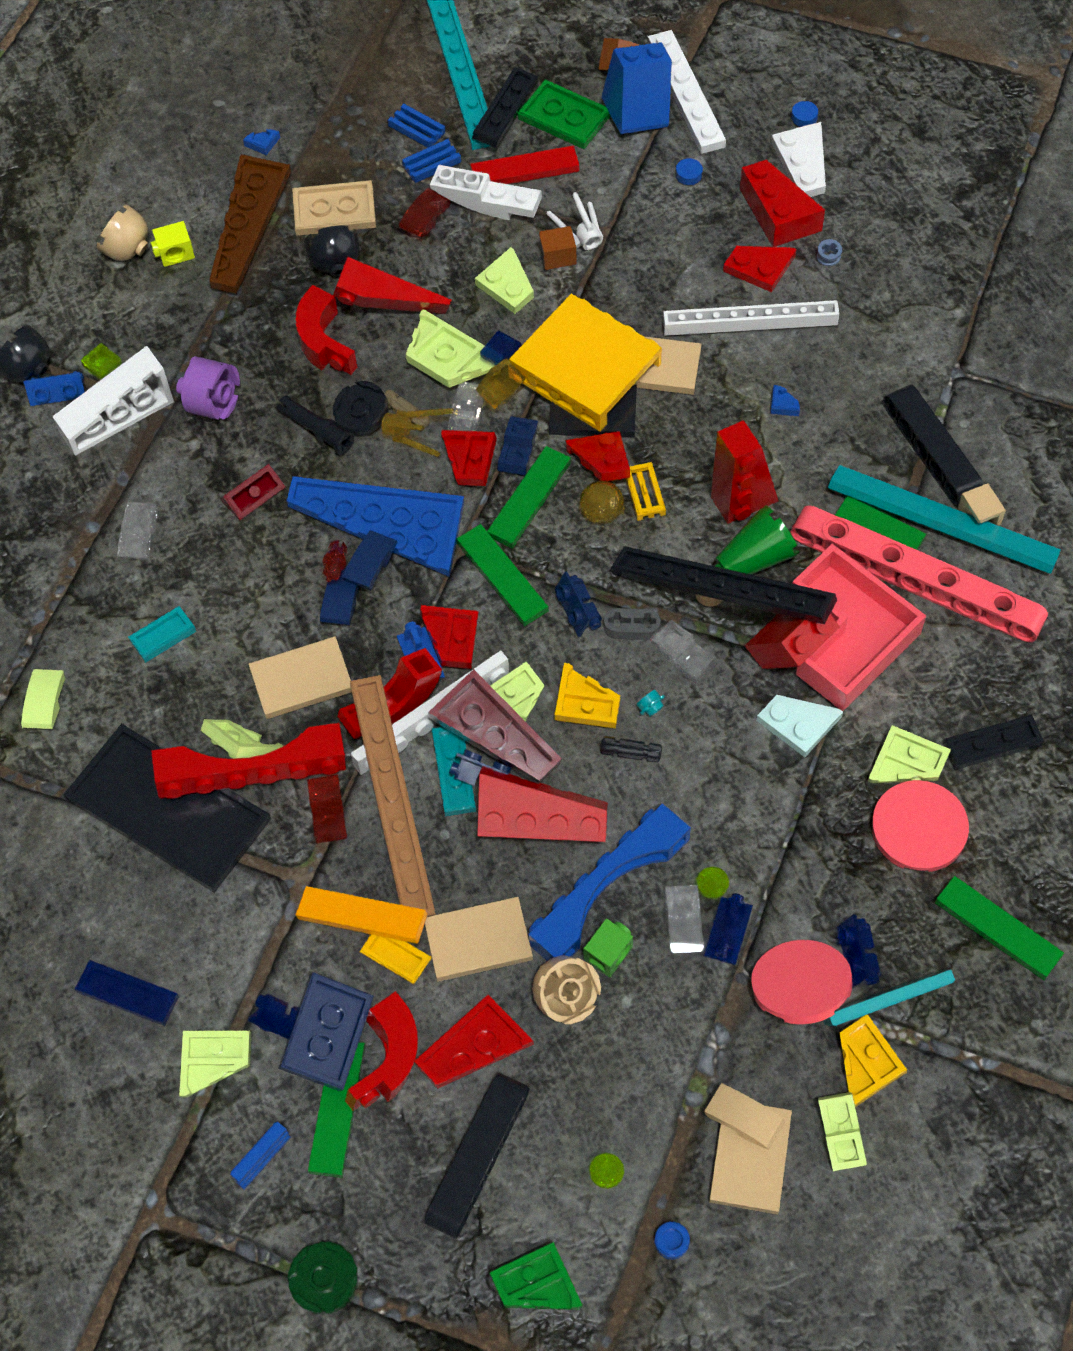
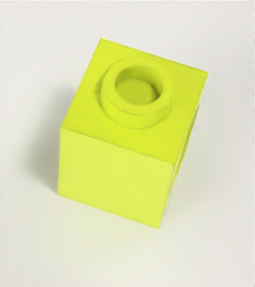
[150,221,195,267]

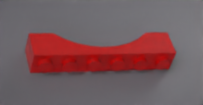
[151,723,346,799]

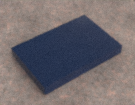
[278,972,374,1092]

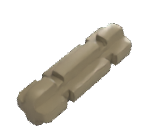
[384,390,430,430]

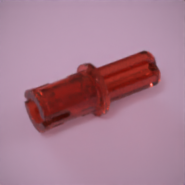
[322,540,347,582]

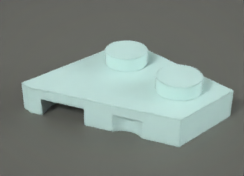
[756,695,843,757]

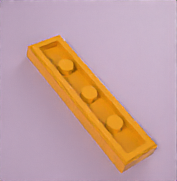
[296,886,428,944]

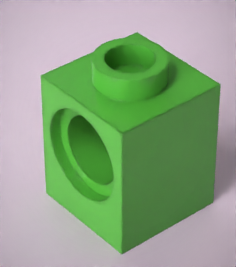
[583,918,633,978]

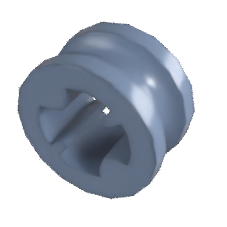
[816,239,842,266]

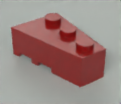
[740,160,825,247]

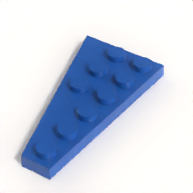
[287,477,464,577]

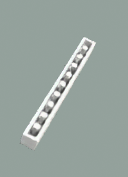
[663,300,839,336]

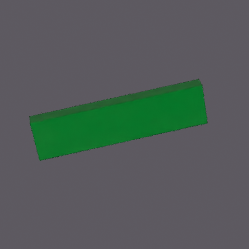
[487,446,571,549]
[456,524,549,627]
[935,876,1064,981]
[308,1042,366,1178]

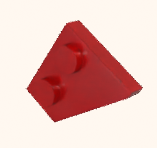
[441,430,497,486]
[420,605,478,669]

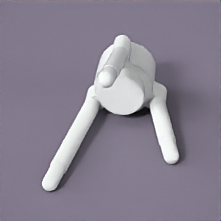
[547,192,603,250]

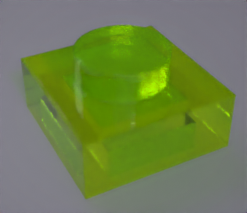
[81,343,122,380]

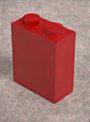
[745,614,840,669]

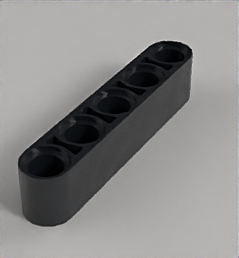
[884,384,983,505]
[424,1072,530,1239]

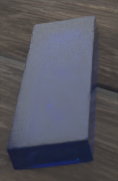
[75,960,179,1026]

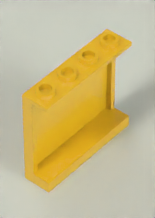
[509,293,662,431]

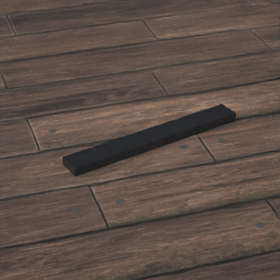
[611,546,837,624]

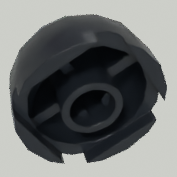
[304,225,360,276]
[0,325,49,382]

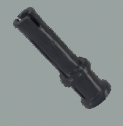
[277,395,355,455]

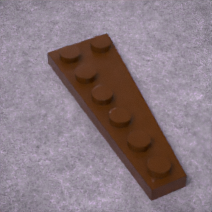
[209,154,291,294]

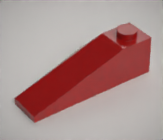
[333,257,452,314]

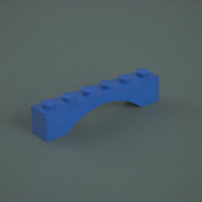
[529,803,691,961]

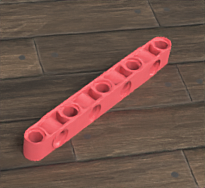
[790,506,1048,642]

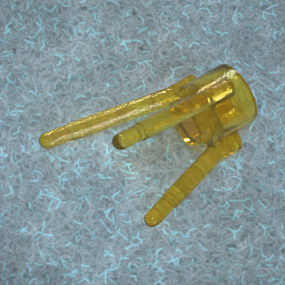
[382,408,454,457]

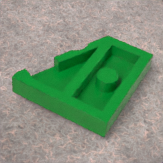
[490,1242,583,1310]

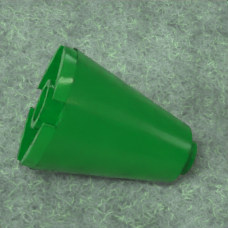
[715,505,799,575]

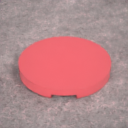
[872,780,969,872]
[751,940,852,1024]

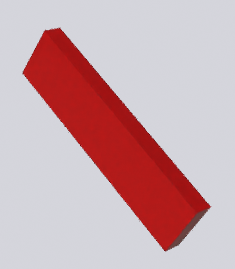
[470,145,579,184]

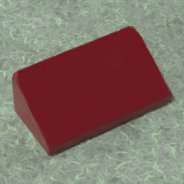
[220,464,286,521]

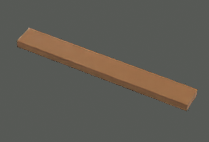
[350,675,436,917]

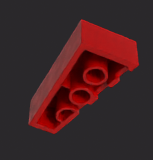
[711,420,778,524]

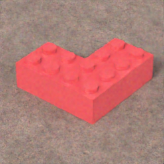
[792,544,926,711]

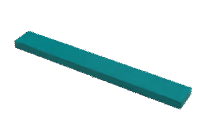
[426,0,490,150]
[828,465,1061,574]

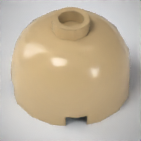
[97,205,149,261]
[532,955,601,1024]

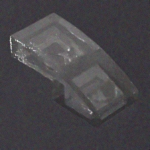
[448,382,488,431]
[117,502,158,560]
[650,620,717,684]
[665,885,703,953]

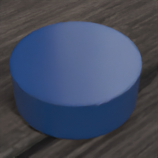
[791,101,818,127]
[676,158,703,185]
[654,1222,690,1260]

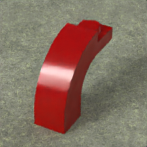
[296,285,357,375]
[337,648,442,739]
[345,991,418,1111]

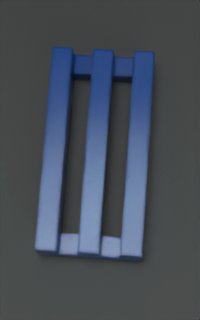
[388,104,445,148]
[402,139,461,183]
[230,1121,291,1190]

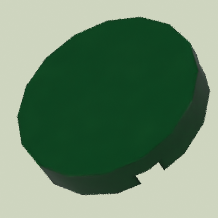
[288,1241,358,1315]

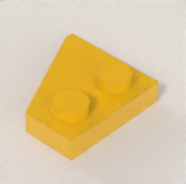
[555,663,620,729]
[840,1014,907,1107]

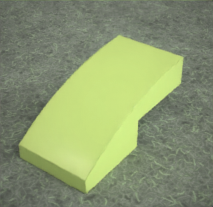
[21,669,65,729]
[818,1092,867,1171]

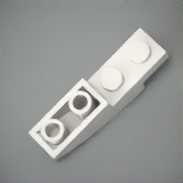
[430,165,542,220]

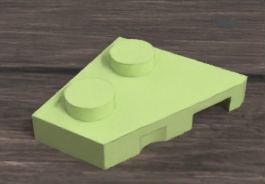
[475,247,534,314]
[490,662,544,722]
[201,719,284,759]
[868,725,951,783]
[179,1031,251,1097]

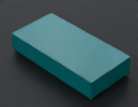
[128,606,197,663]

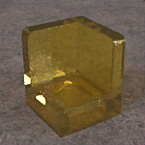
[476,358,525,410]

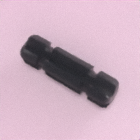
[601,736,662,762]

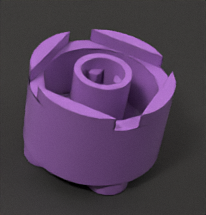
[176,356,240,420]

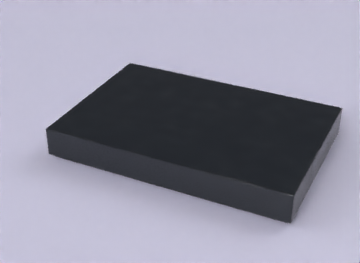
[549,385,637,438]

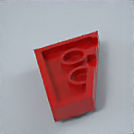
[414,995,534,1089]

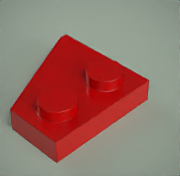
[723,246,797,293]
[565,431,631,482]

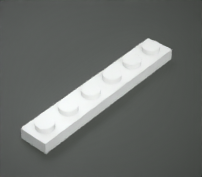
[647,30,726,154]
[351,651,509,775]

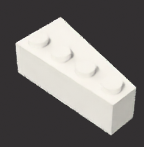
[53,346,174,456]

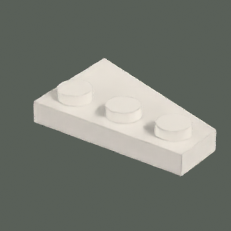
[771,122,826,197]

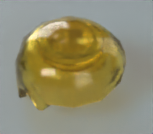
[579,480,625,523]

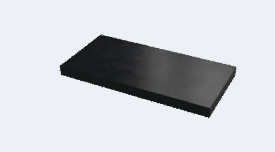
[63,723,271,893]

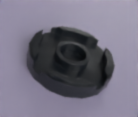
[332,381,389,436]

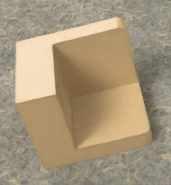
[958,483,1006,526]

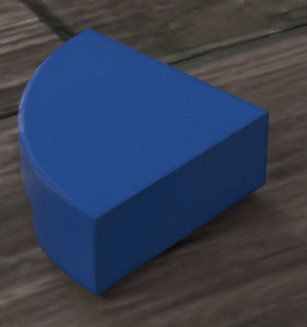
[243,129,280,155]
[771,385,800,417]

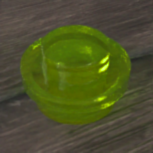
[697,867,729,899]
[590,1153,624,1189]

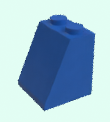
[601,42,672,134]

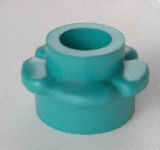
[636,689,665,717]

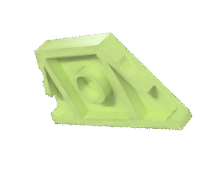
[406,309,505,388]

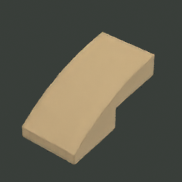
[704,1083,785,1150]

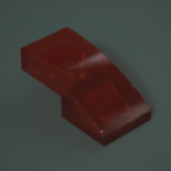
[399,188,451,237]
[307,774,348,844]

